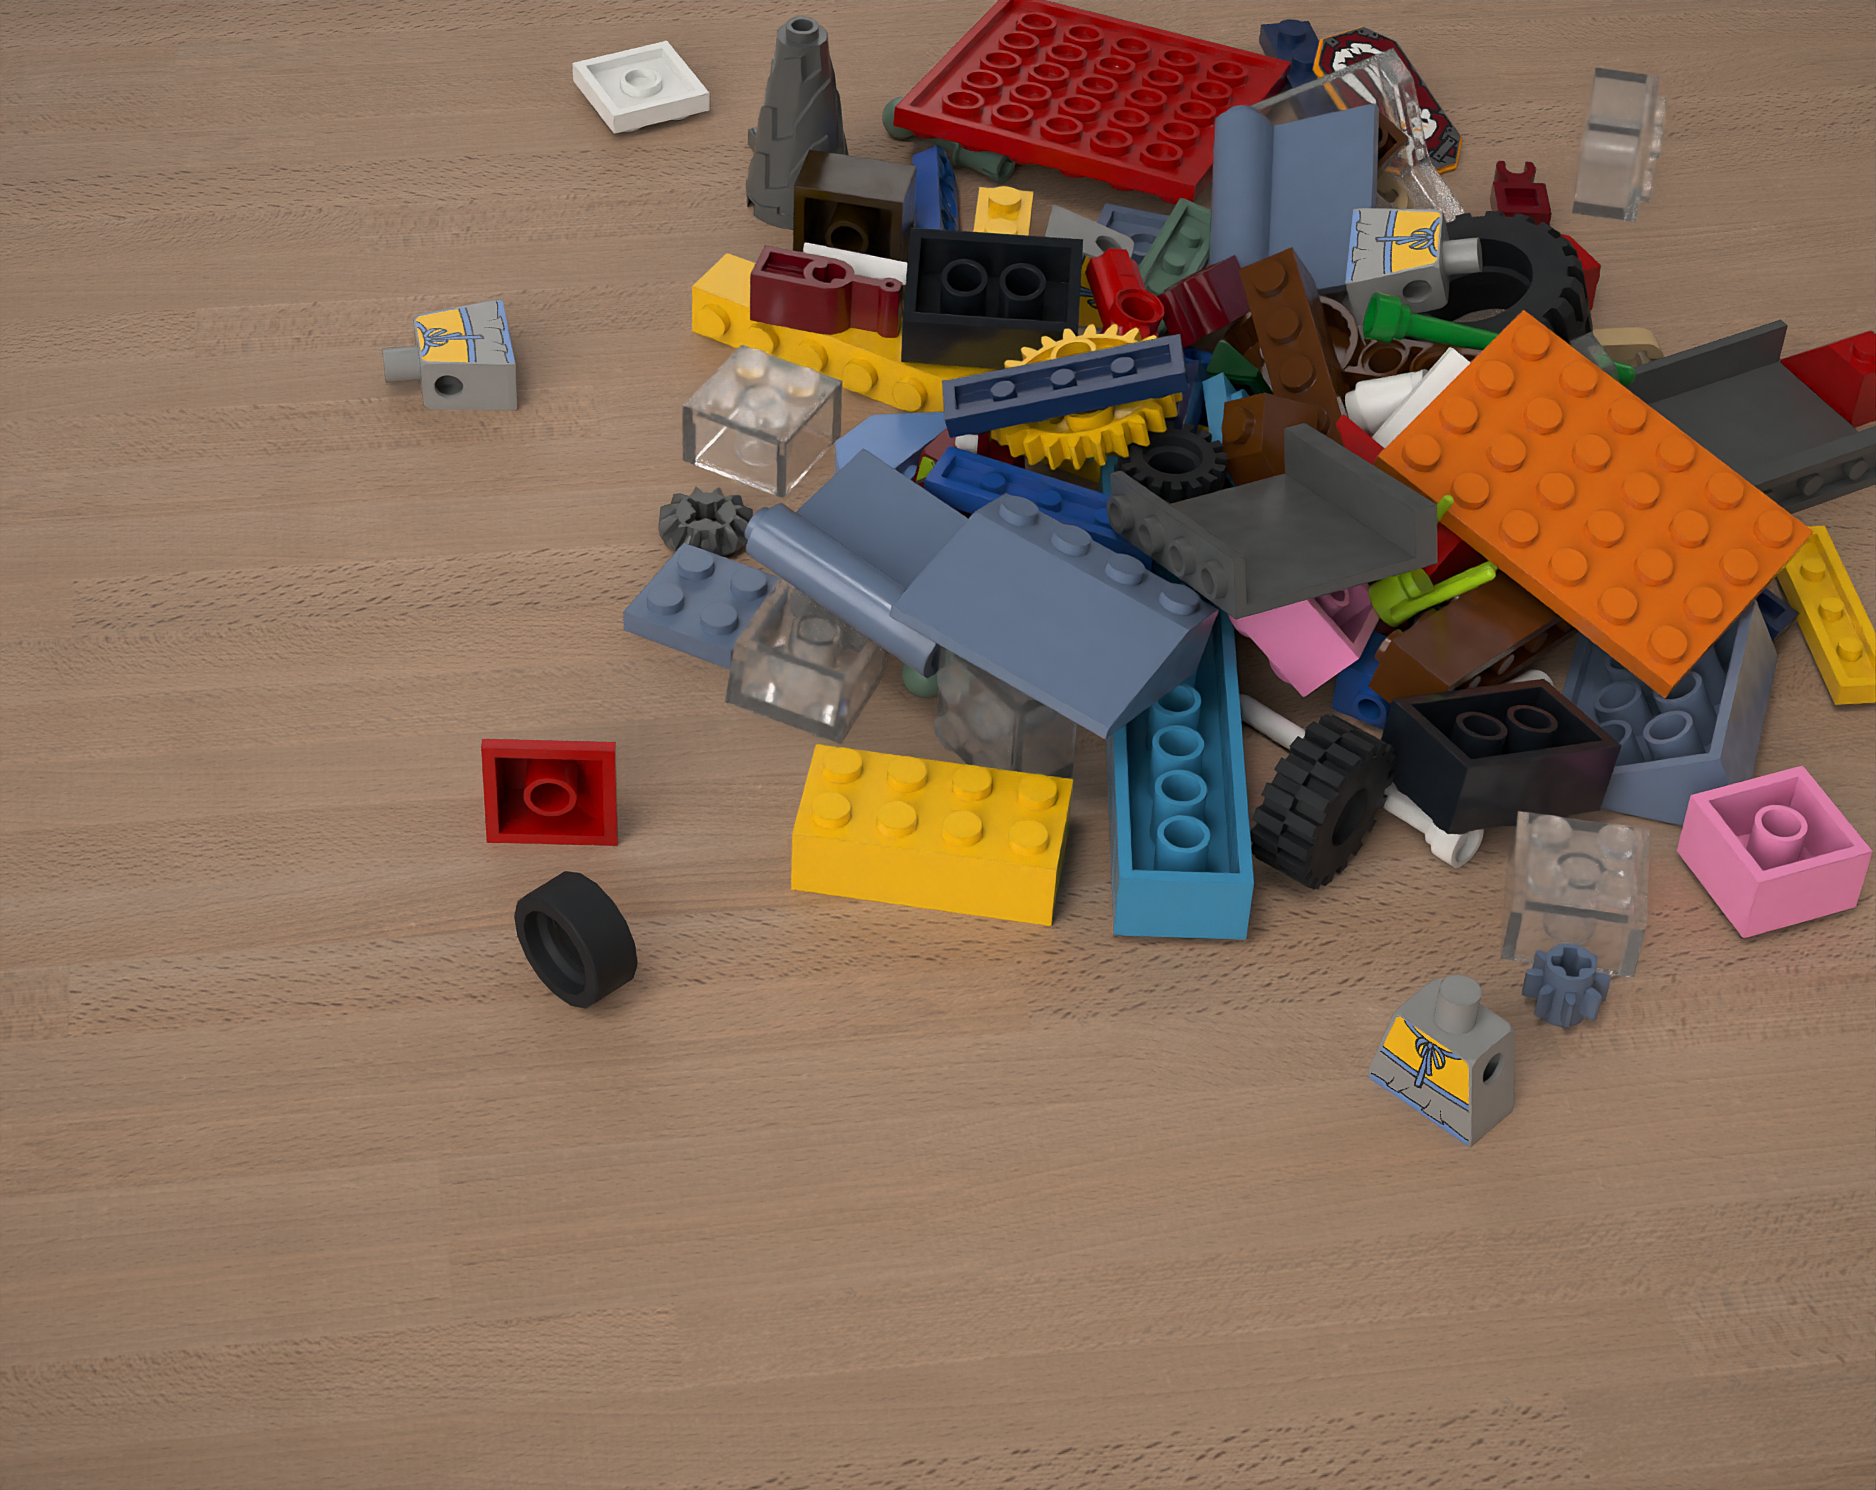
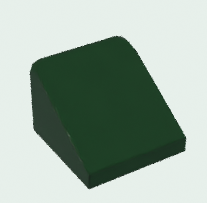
[1206,340,1274,396]

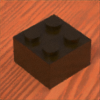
[793,149,917,262]

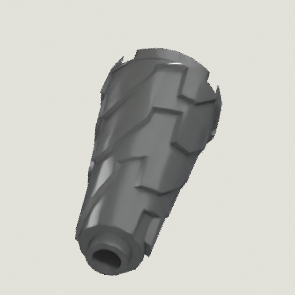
[746,16,848,230]

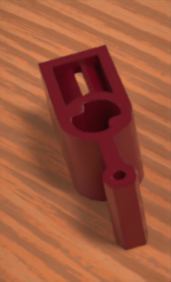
[750,245,903,338]
[1156,255,1250,348]

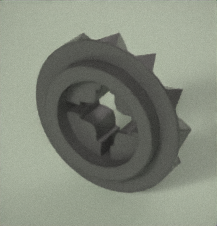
[658,486,753,556]

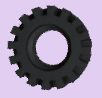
[1116,421,1227,504]

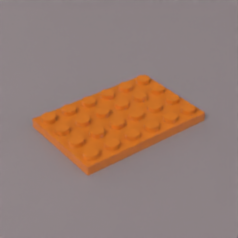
[1374,310,1814,699]

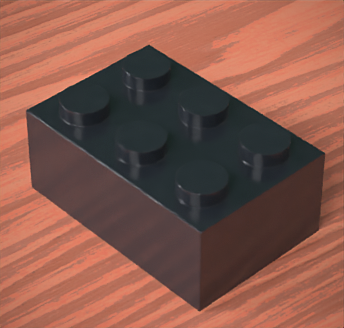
[901,227,1083,369]
[1381,679,1622,835]

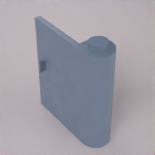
[1208,103,1379,295]
[744,448,968,678]

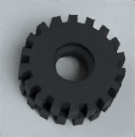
[1250,714,1396,890]

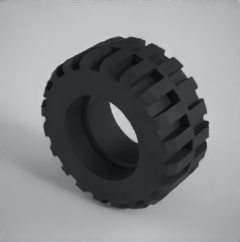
[1403,211,1593,354]

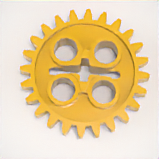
[993,324,1183,470]

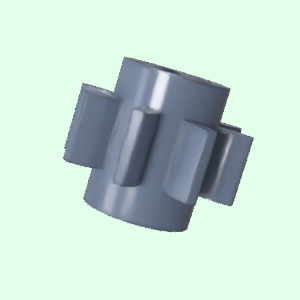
[1522,944,1611,1027]

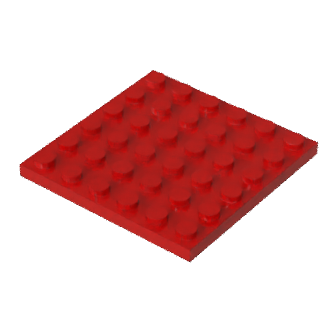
[893,0,1292,205]

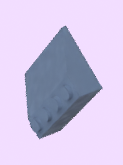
[889,493,1219,739]
[1562,599,1778,826]

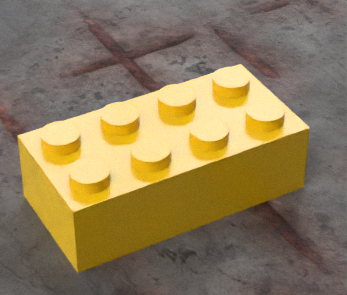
[791,744,1074,926]

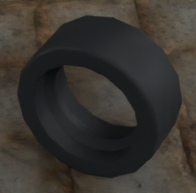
[514,871,638,1009]

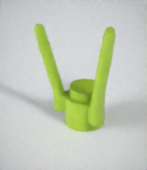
[1368,495,1498,627]

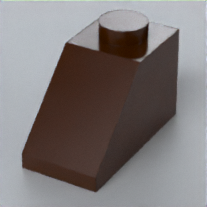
[1221,392,1318,486]

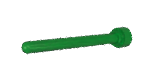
[1363,292,1636,387]

